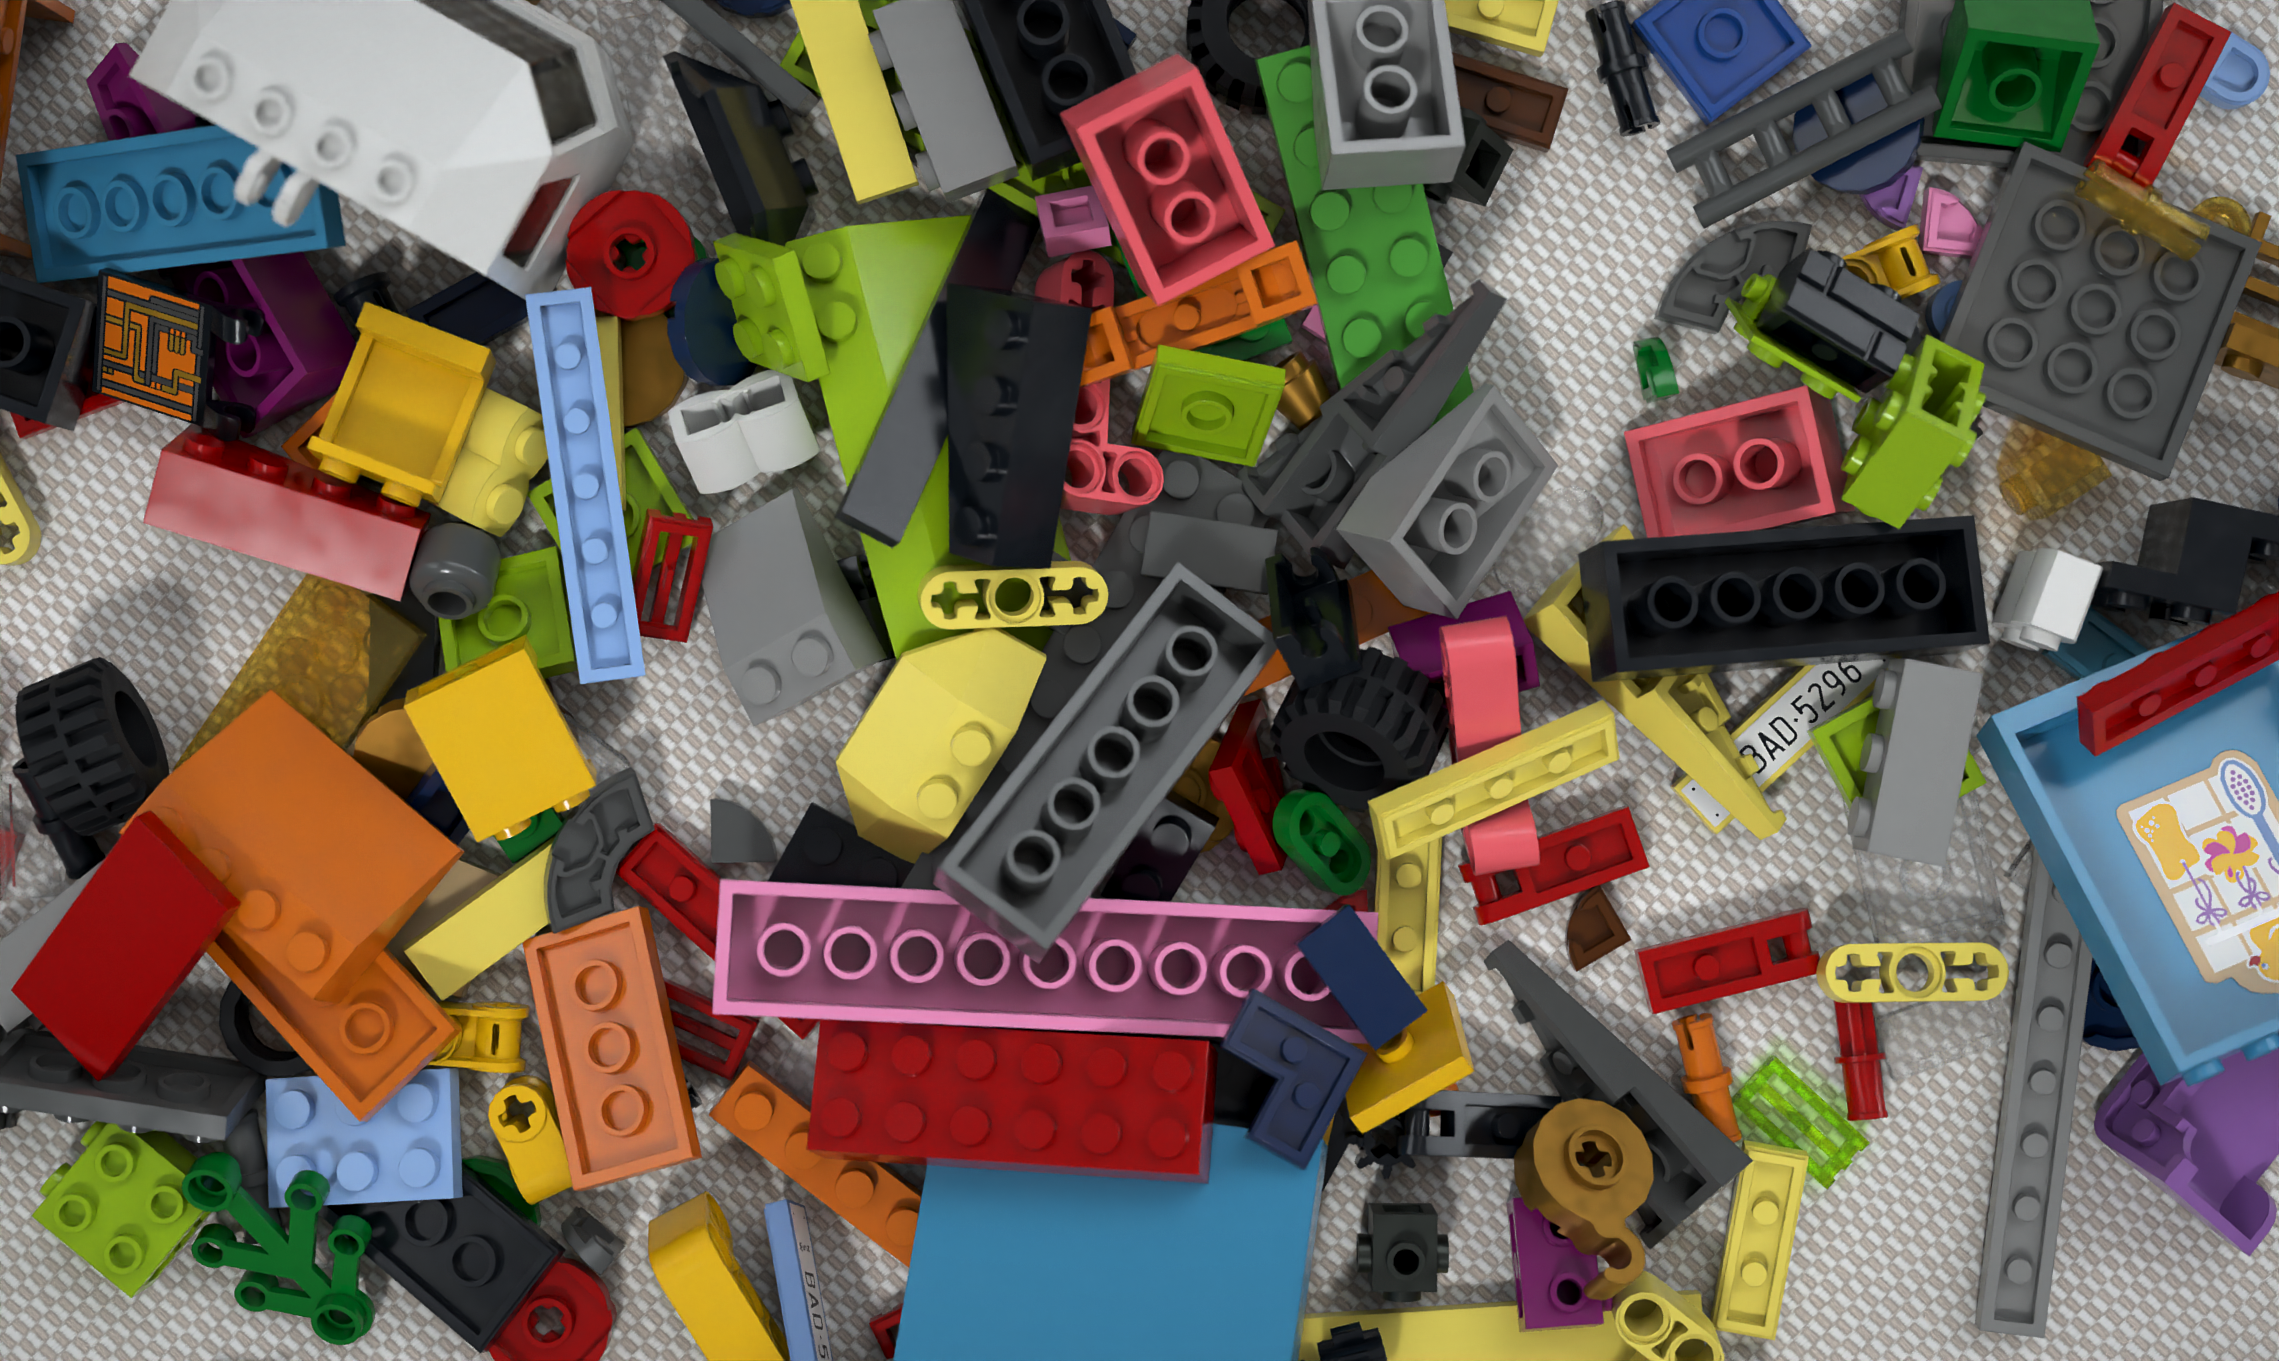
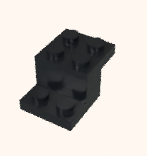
[2090,497,2279,626]

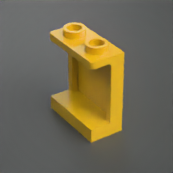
[307,301,497,508]
[403,635,597,843]

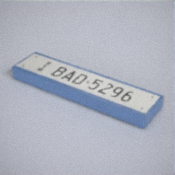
[764,1199,833,1361]

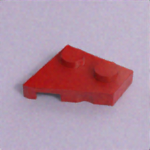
[1208,699,1288,875]

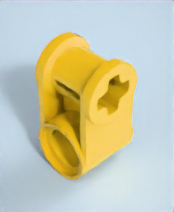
[1841,224,1941,300]
[427,1001,530,1073]
[488,1075,572,1205]

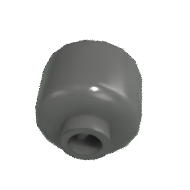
[409,521,501,620]

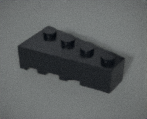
[947,282,1092,568]

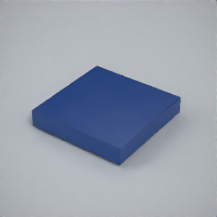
[1630,0,1812,127]

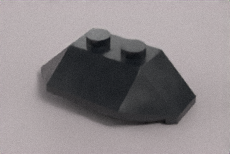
[663,51,819,247]

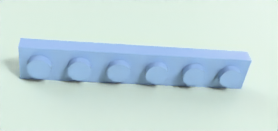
[525,287,646,684]

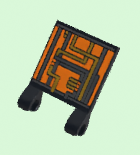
[92,267,264,442]

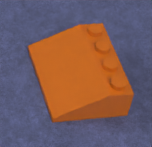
[119,689,465,1003]

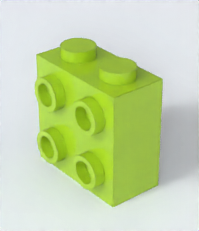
[1841,334,1986,529]
[31,1121,212,1298]

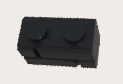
[1756,247,1920,394]

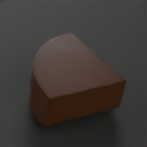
[1565,885,1631,972]

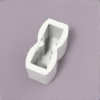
[668,370,821,494]
[1992,548,2103,652]

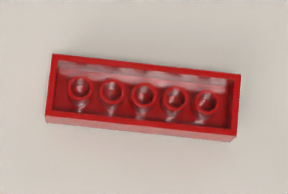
[807,1019,1218,1184]

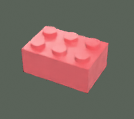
[1059,53,1275,306]

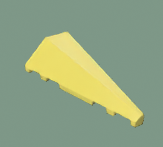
[1523,524,1786,840]

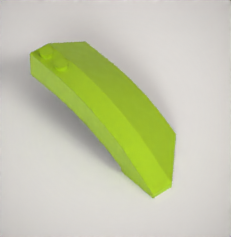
[785,215,1071,660]

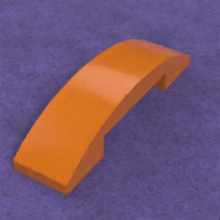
[1080,240,1319,388]

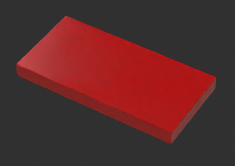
[11,810,242,1082]

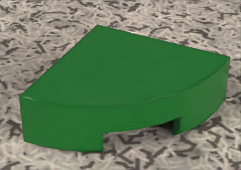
[1632,337,1679,403]

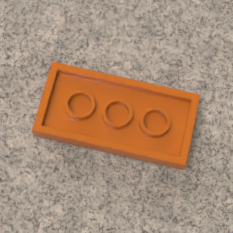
[523,906,702,1191]
[206,925,463,1122]

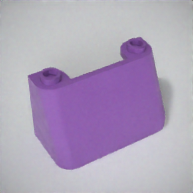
[2094,1049,2279,1257]

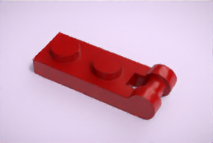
[2083,2,2232,193]
[1458,806,1650,925]
[1634,908,1820,1014]

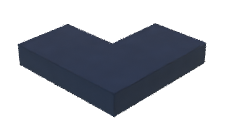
[1218,988,1367,1170]

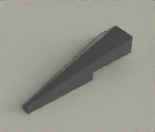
[1235,279,1507,570]
[1483,940,1753,1249]

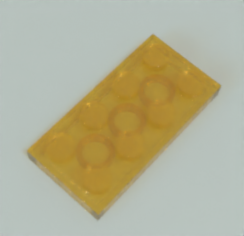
[173,573,427,770]

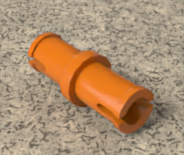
[1672,1013,1742,1143]

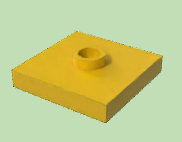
[1345,981,1474,1133]

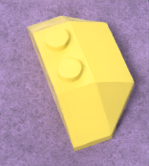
[836,628,1047,864]

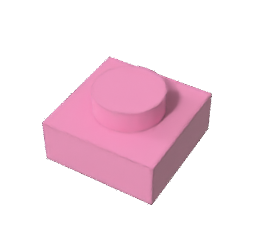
[1035,186,1111,258]

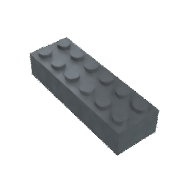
[933,562,1278,964]

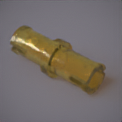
[2074,158,2210,262]

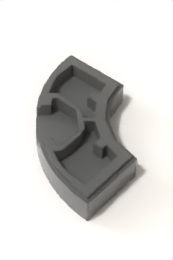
[1654,221,1812,335]
[544,767,655,934]

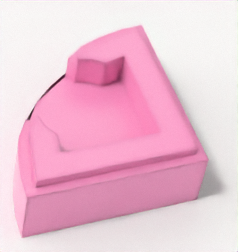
[1918,187,1983,259]

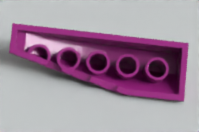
[86,42,357,438]

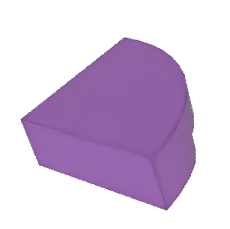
[1860,165,1923,231]

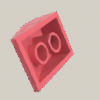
[1624,385,1855,538]

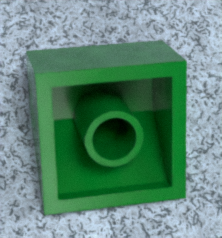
[1932,0,2100,152]

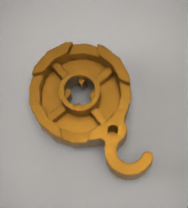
[1514,1098,1654,1300]

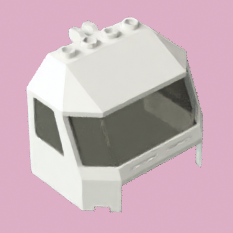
[129,0,635,300]

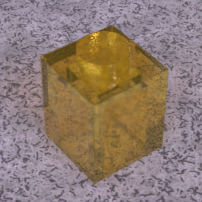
[1996,434,2112,521]

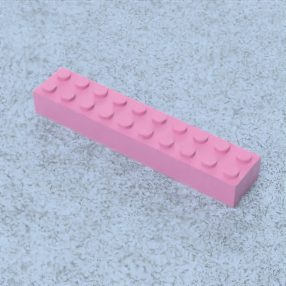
[712,879,1378,1044]

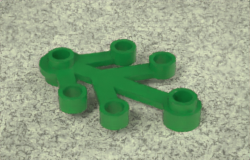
[182,1152,376,1345]

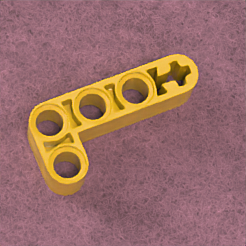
[648,1191,790,1361]

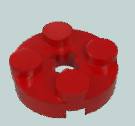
[565,189,698,321]
[489,1255,617,1361]

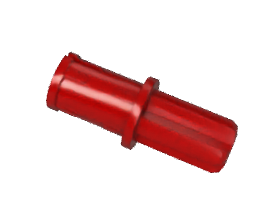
[1833,1001,1888,1121]

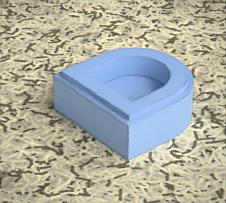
[2199,32,2270,110]

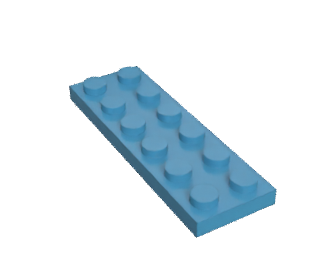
[16,125,346,283]

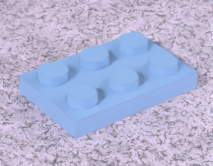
[265,1068,463,1208]

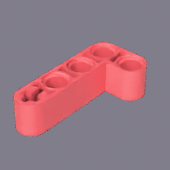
[1035,250,1164,515]
[1439,616,1540,876]

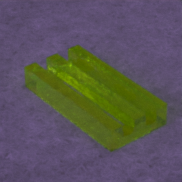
[1731,1054,1870,1189]

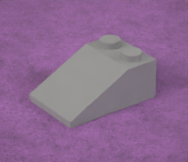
[1308,0,1465,190]
[1336,383,1558,619]
[701,487,887,726]

